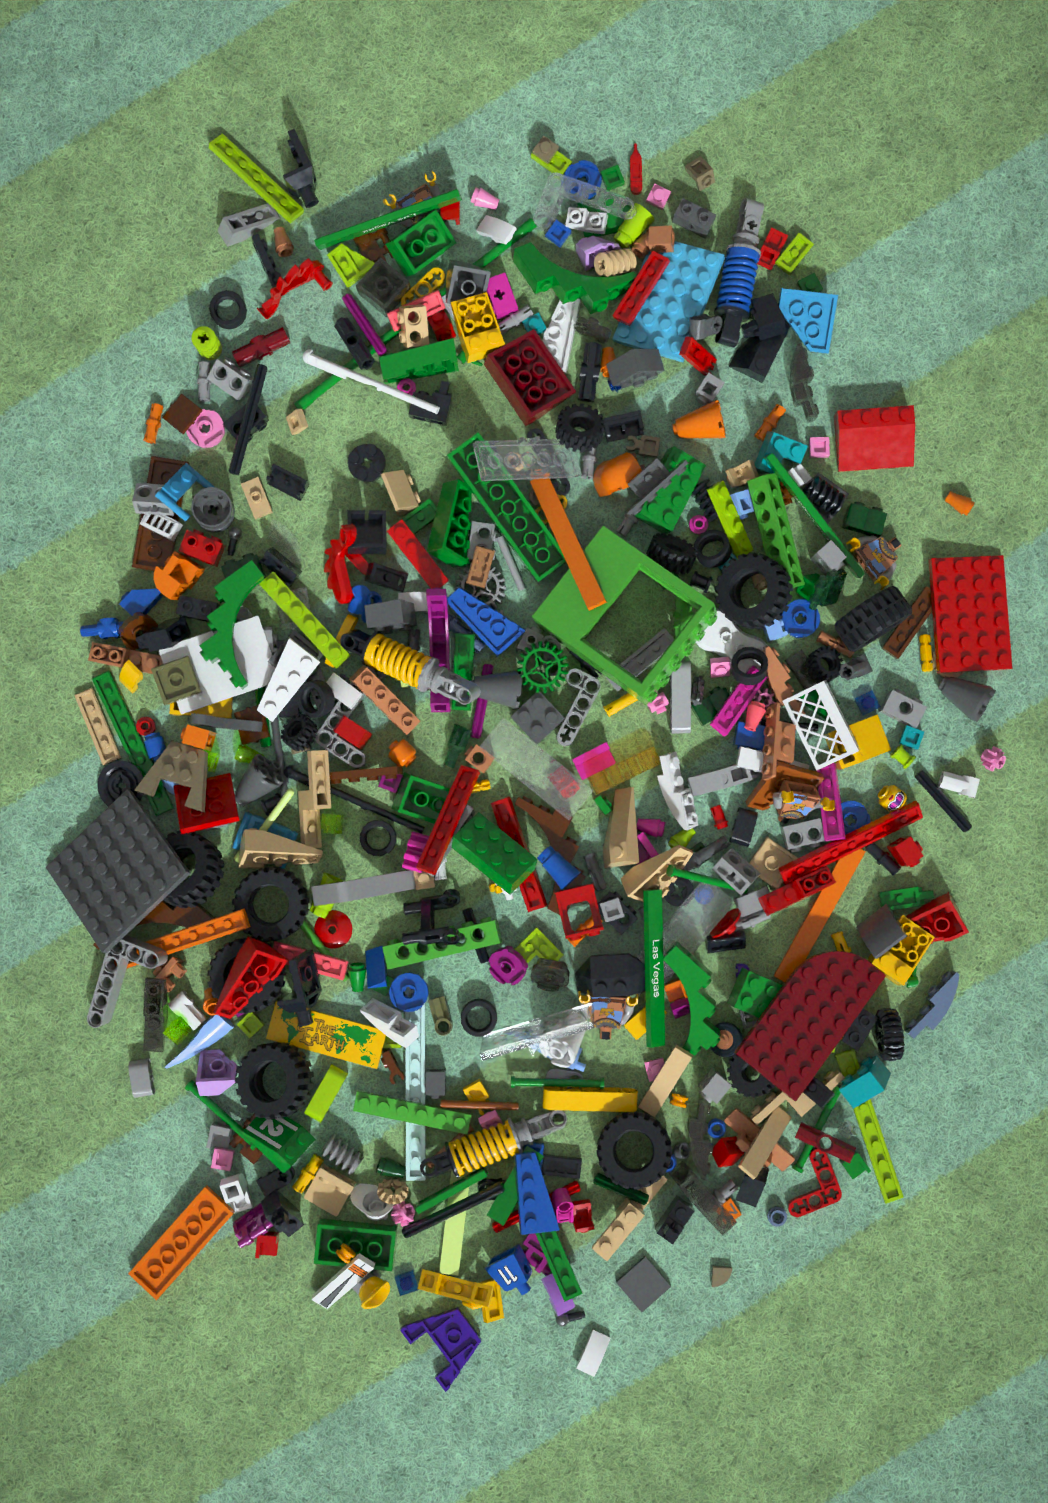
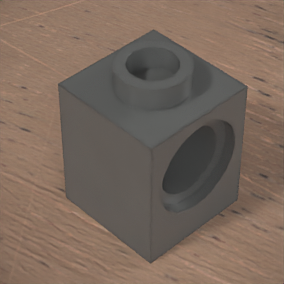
[425,1069,446,1099]

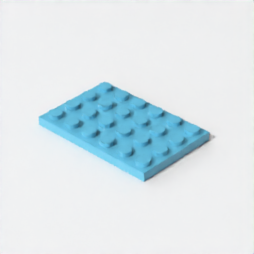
[612,241,725,363]

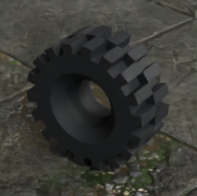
[555,403,605,453]
[646,533,698,575]
[727,1054,775,1097]

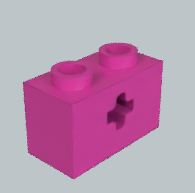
[487,273,518,320]

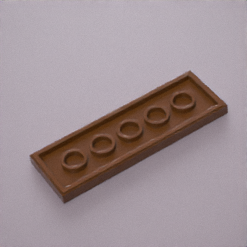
[132,456,190,571]

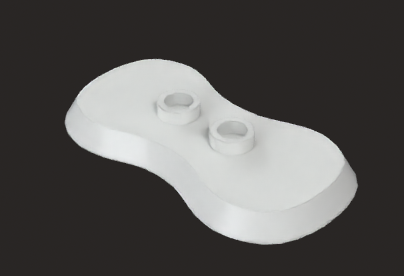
[696,608,768,673]

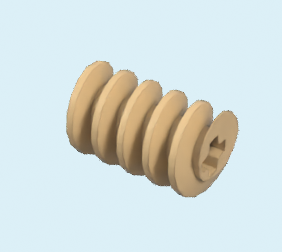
[594,248,637,277]

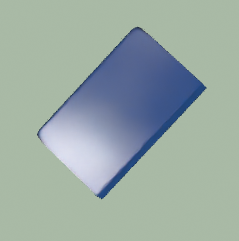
[365,946,387,988]

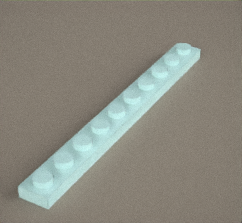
[405,987,426,1181]

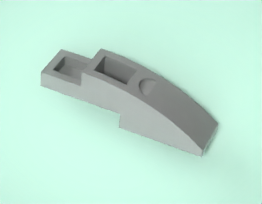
[687,763,762,796]

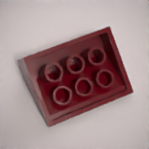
[484,329,576,427]

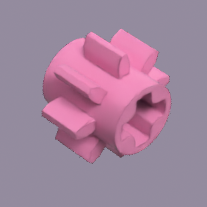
[753,688,775,710]
[647,691,669,714]
[981,746,1006,772]
[391,1201,415,1227]

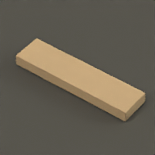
[74,688,122,765]
[638,1045,693,1117]
[738,1106,792,1179]

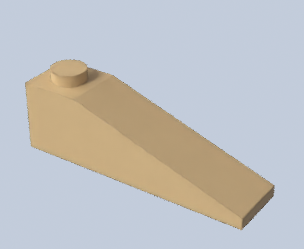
[603,787,639,868]
[238,828,323,869]
[621,845,693,902]

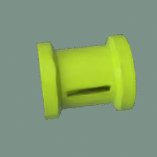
[890,744,916,769]

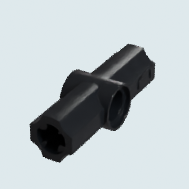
[334,317,375,370]
[578,342,602,402]

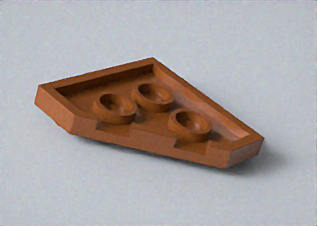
[745,760,825,811]

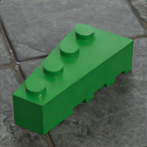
[379,338,459,384]
[426,479,472,568]

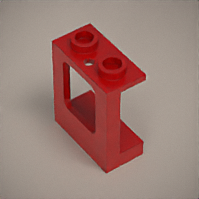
[555,883,604,941]

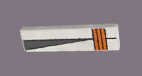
[312,1253,375,1309]

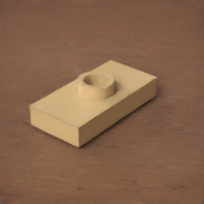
[241,477,273,520]

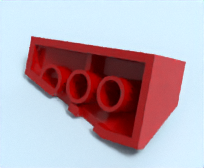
[905,892,969,944]
[213,937,288,1019]

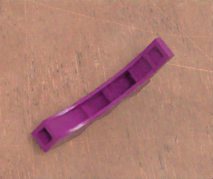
[426,588,451,712]

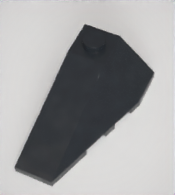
[729,316,791,383]

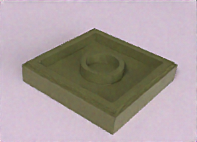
[151,656,202,706]

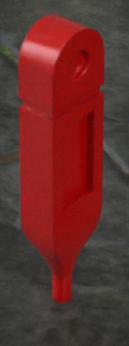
[630,143,642,195]
[345,548,369,575]

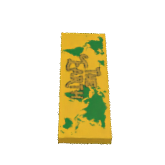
[266,1001,386,1069]

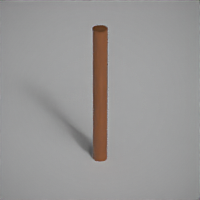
[440,1100,518,1110]

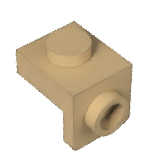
[725,460,759,488]

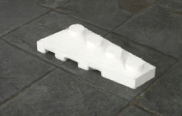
[542,299,581,375]
[257,637,320,722]

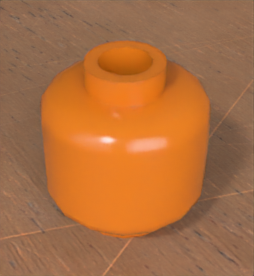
[388,739,417,768]

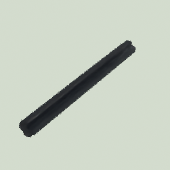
[228,364,268,475]
[402,1182,505,1238]

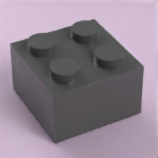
[606,349,665,388]
[364,599,417,634]
[511,691,565,746]

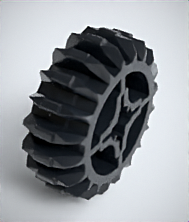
[875,1008,905,1061]

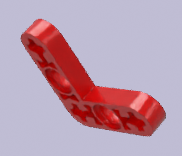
[787,1148,842,1217]

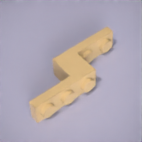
[298,750,331,848]
[749,1070,845,1125]
[592,1175,668,1261]

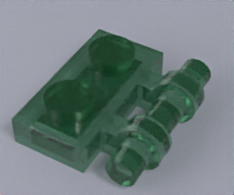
[809,569,847,610]

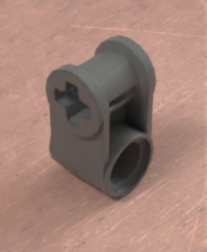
[689,314,722,340]

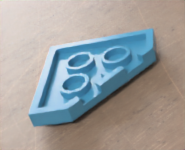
[778,288,838,354]

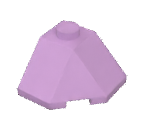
[576,236,620,271]
[196,1049,238,1096]

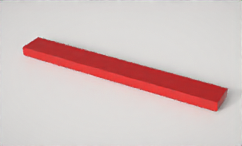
[778,800,923,885]

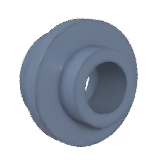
[767,1206,787,1227]

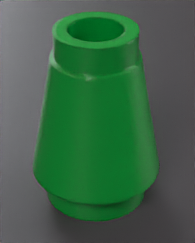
[347,962,366,992]

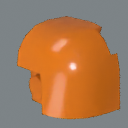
[593,452,642,497]
[154,551,205,600]

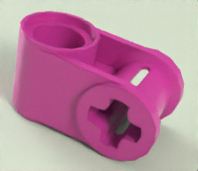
[551,1188,574,1223]

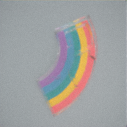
[267,520,301,566]

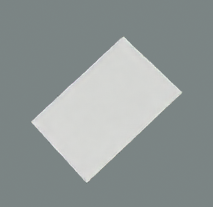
[159,616,275,714]

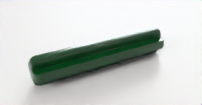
[593,1173,649,1205]

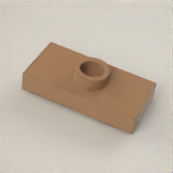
[466,546,495,588]

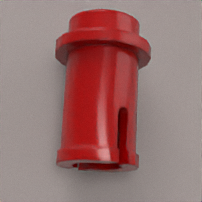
[709,805,729,830]

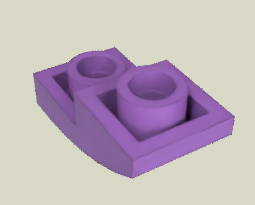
[541,1273,575,1316]

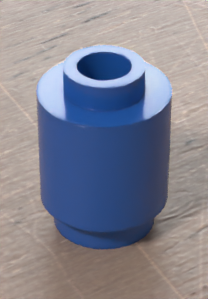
[144,732,166,762]

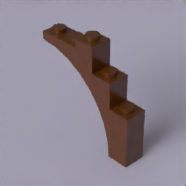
[515,796,586,915]
[93,900,215,950]

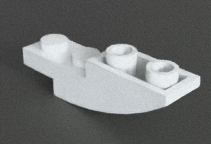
[657,752,698,830]

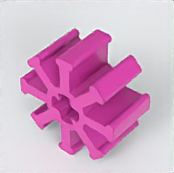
[402,831,429,873]

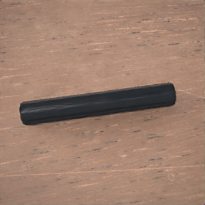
[915,770,972,832]

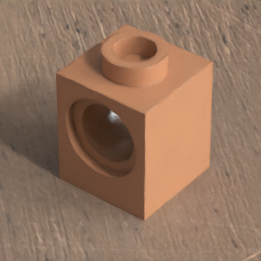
[645,225,675,253]
[464,744,495,774]

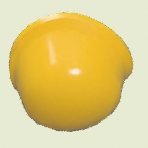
[359,1276,390,1309]

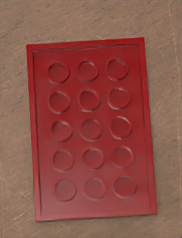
[928,555,1013,673]

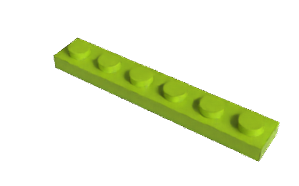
[209,133,304,224]
[259,571,351,668]

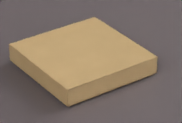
[749,837,798,890]

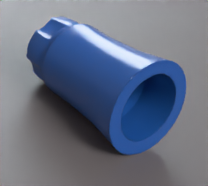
[537,846,581,891]

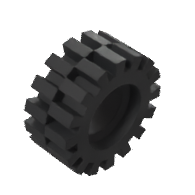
[806,646,843,683]
[281,714,318,751]

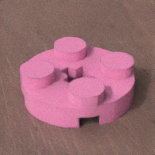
[186,409,225,448]

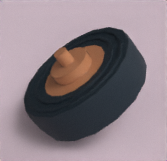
[710,1022,743,1057]

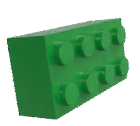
[633,446,706,534]
[452,812,537,895]
[727,967,783,1018]
[314,1218,398,1272]

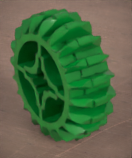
[517,641,569,693]

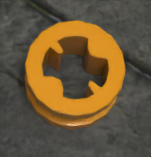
[669,1093,689,1108]
[336,1243,356,1263]

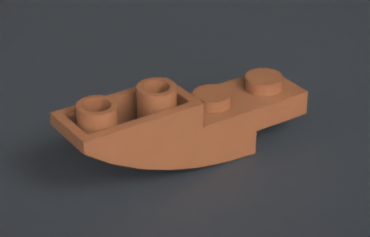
[88,642,163,674]
[763,645,806,717]

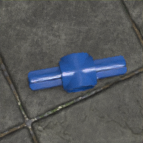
[80,618,124,639]

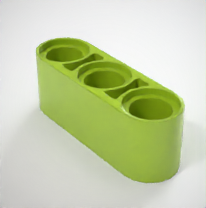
[304,1064,349,1123]

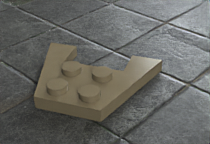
[135,741,208,813]

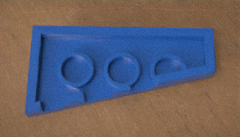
[447,586,526,656]

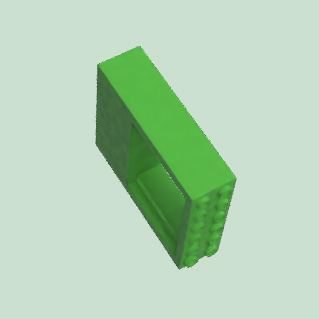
[532,526,717,705]

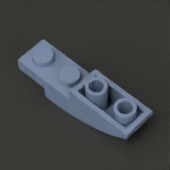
[905,971,959,1039]

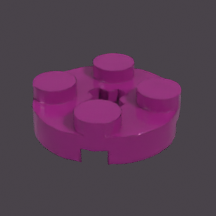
[489,946,528,985]

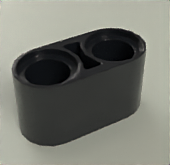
[729,807,758,847]

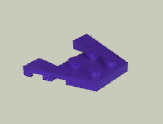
[400,1307,481,1392]

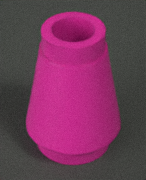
[637,818,665,838]

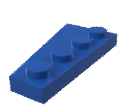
[515,1151,560,1235]

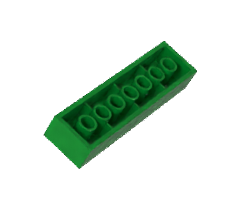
[446,432,566,582]

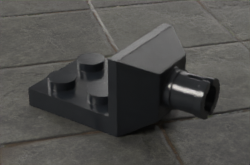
[283,129,319,208]
[277,949,322,1027]

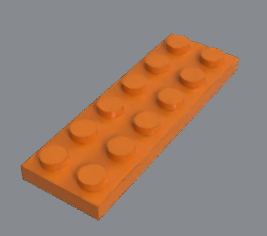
[128,1185,235,1300]

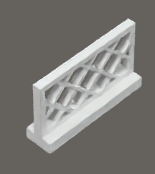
[783,680,860,770]

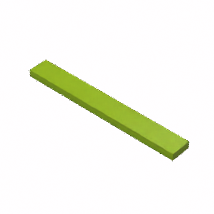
[835,1048,904,1204]

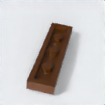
[881,586,932,659]
[329,766,403,784]

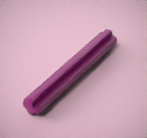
[342,293,387,356]
[470,664,494,739]

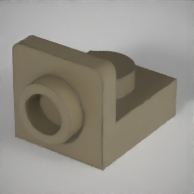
[685,156,715,191]

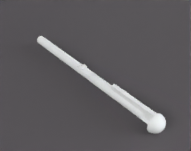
[303,349,440,414]

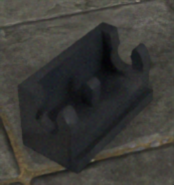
[603,410,644,443]
[266,463,309,501]
[259,547,303,587]
[735,1167,769,1207]

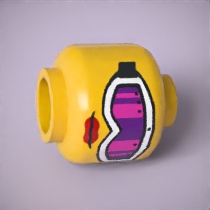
[878,785,907,813]

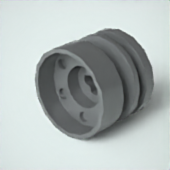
[191,487,235,533]

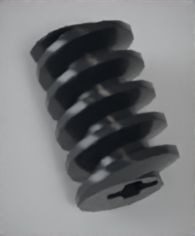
[803,475,845,516]
[691,479,719,523]

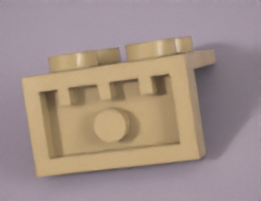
[304,1163,356,1216]

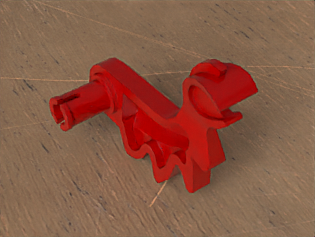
[257,258,333,319]
[324,524,357,604]

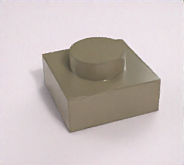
[532,135,559,164]

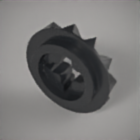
[664,876,694,907]

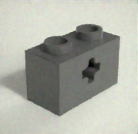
[672,198,716,239]

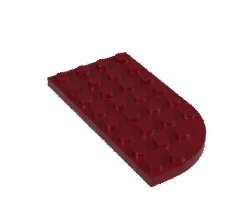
[734,951,886,1102]

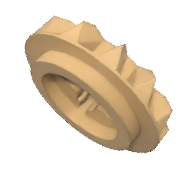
[377,1177,408,1204]

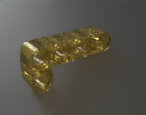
[587,746,661,795]

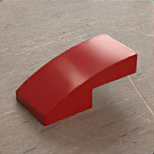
[757,227,788,271]

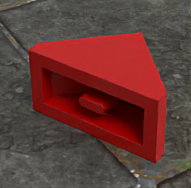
[333,715,373,750]

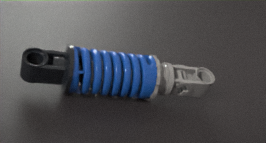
[714,197,764,348]

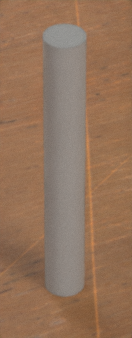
[496,535,525,591]

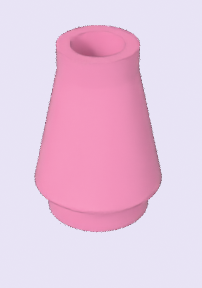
[471,187,500,210]

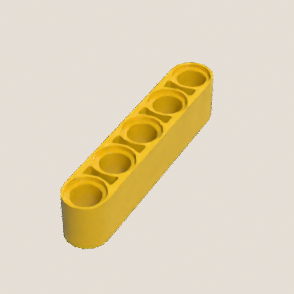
[542,1087,638,1112]

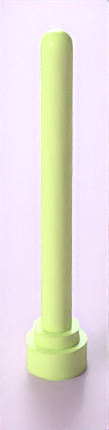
[234,789,294,863]

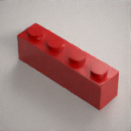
[386,519,449,589]

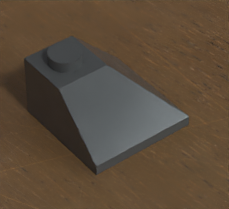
[446,259,491,304]

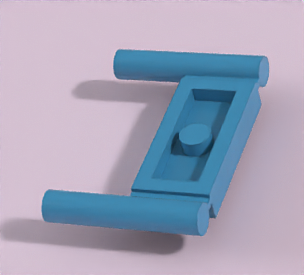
[155,463,216,522]
[232,812,298,869]

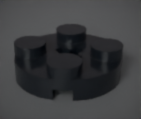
[348,444,386,483]

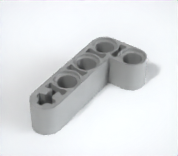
[670,656,691,734]
[556,668,601,747]

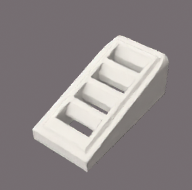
[140,514,183,542]

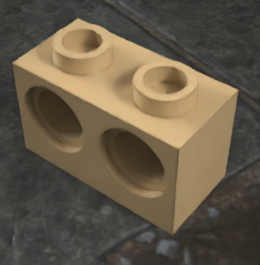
[397,304,429,348]

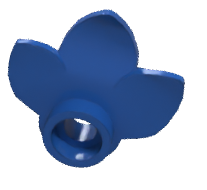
[348,585,382,623]

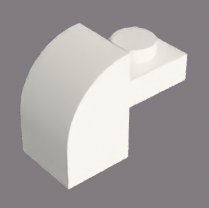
[219,1173,253,1213]

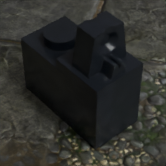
[741,293,785,341]
[409,381,452,426]
[136,616,191,652]
[261,1189,304,1237]
[655,1195,695,1245]

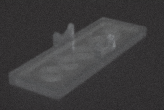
[473,436,581,481]
[479,717,593,821]
[636,882,736,985]
[479,1003,595,1061]

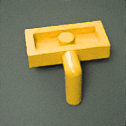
[462,1278,504,1323]

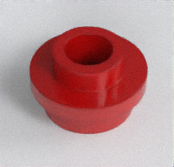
[136,717,156,736]

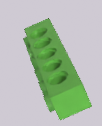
[747,473,805,588]
[382,917,502,969]

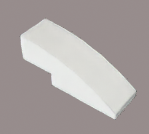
[360,998,419,1048]

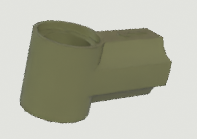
[428,996,453,1036]

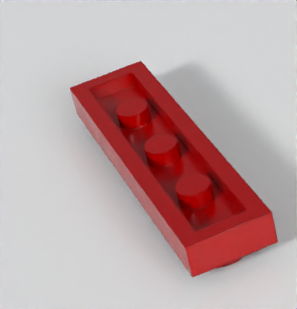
[612,251,670,327]

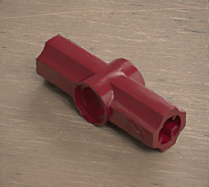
[232,327,291,368]
[795,1122,856,1163]

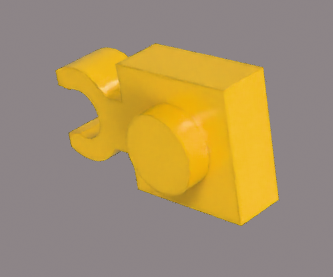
[463,1079,492,1116]

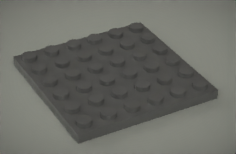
[46,789,191,953]

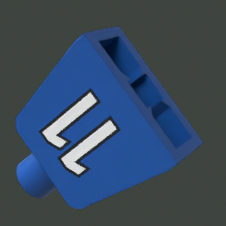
[485,1244,532,1295]

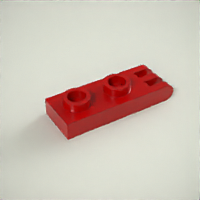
[679,336,717,376]

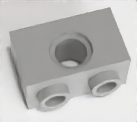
[879,689,927,728]

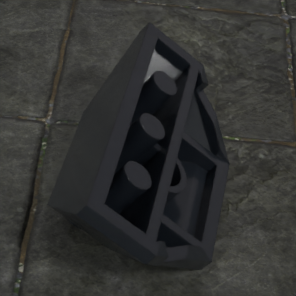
[575,953,645,998]

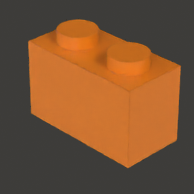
[181,724,217,751]

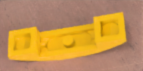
[417,1269,494,1307]

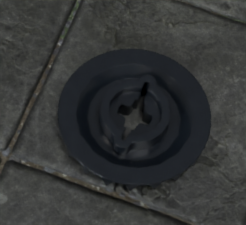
[97,761,144,807]

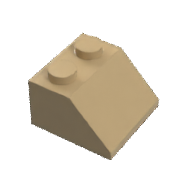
[381,470,421,517]

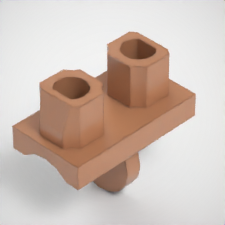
[151,957,187,992]

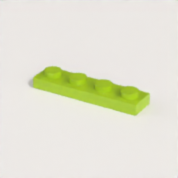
[707,480,753,559]

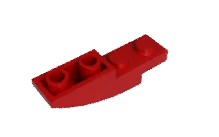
[758,866,836,916]

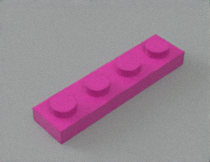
[709,666,767,736]
[816,763,846,842]

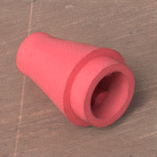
[744,701,766,731]

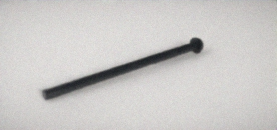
[284,765,425,834]

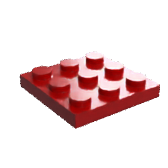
[173,773,240,834]

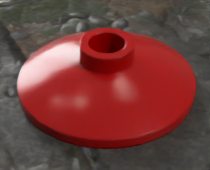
[710,908,741,938]
[314,910,353,949]

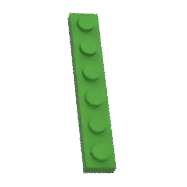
[353,1091,472,1135]

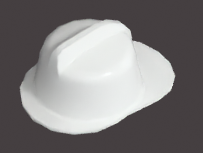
[350,1183,393,1221]

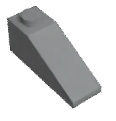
[218,203,280,247]

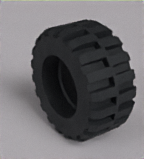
[715,552,793,629]
[835,586,912,652]
[163,831,224,908]
[232,867,309,942]
[207,938,286,1013]
[235,1042,314,1119]
[596,1111,672,1189]

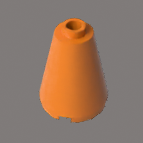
[672,400,726,439]

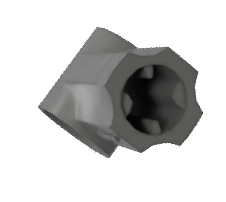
[839,654,873,681]

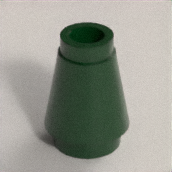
[376,1157,406,1178]

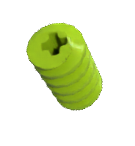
[191,326,222,360]

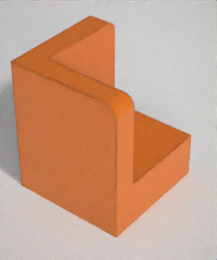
[664,977,688,1002]

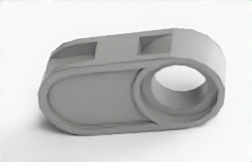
[546,1068,584,1089]

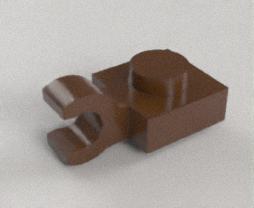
[381,1048,405,1085]

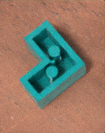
[754,431,808,474]
[839,1055,891,1109]

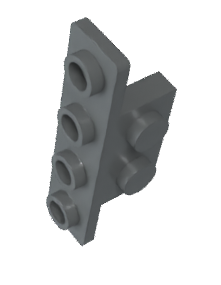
[625,458,688,516]

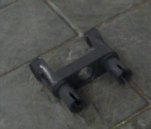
[402,889,460,945]

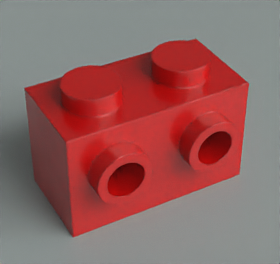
[179,529,226,567]
[886,836,924,868]

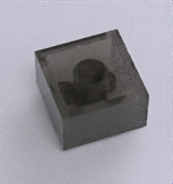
[356,257,411,317]

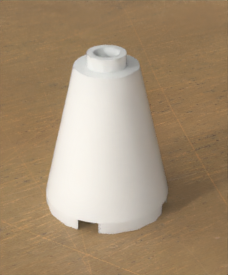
[539,1014,587,1068]

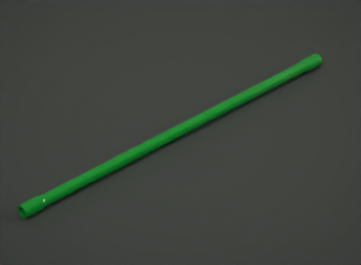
[293,218,537,411]

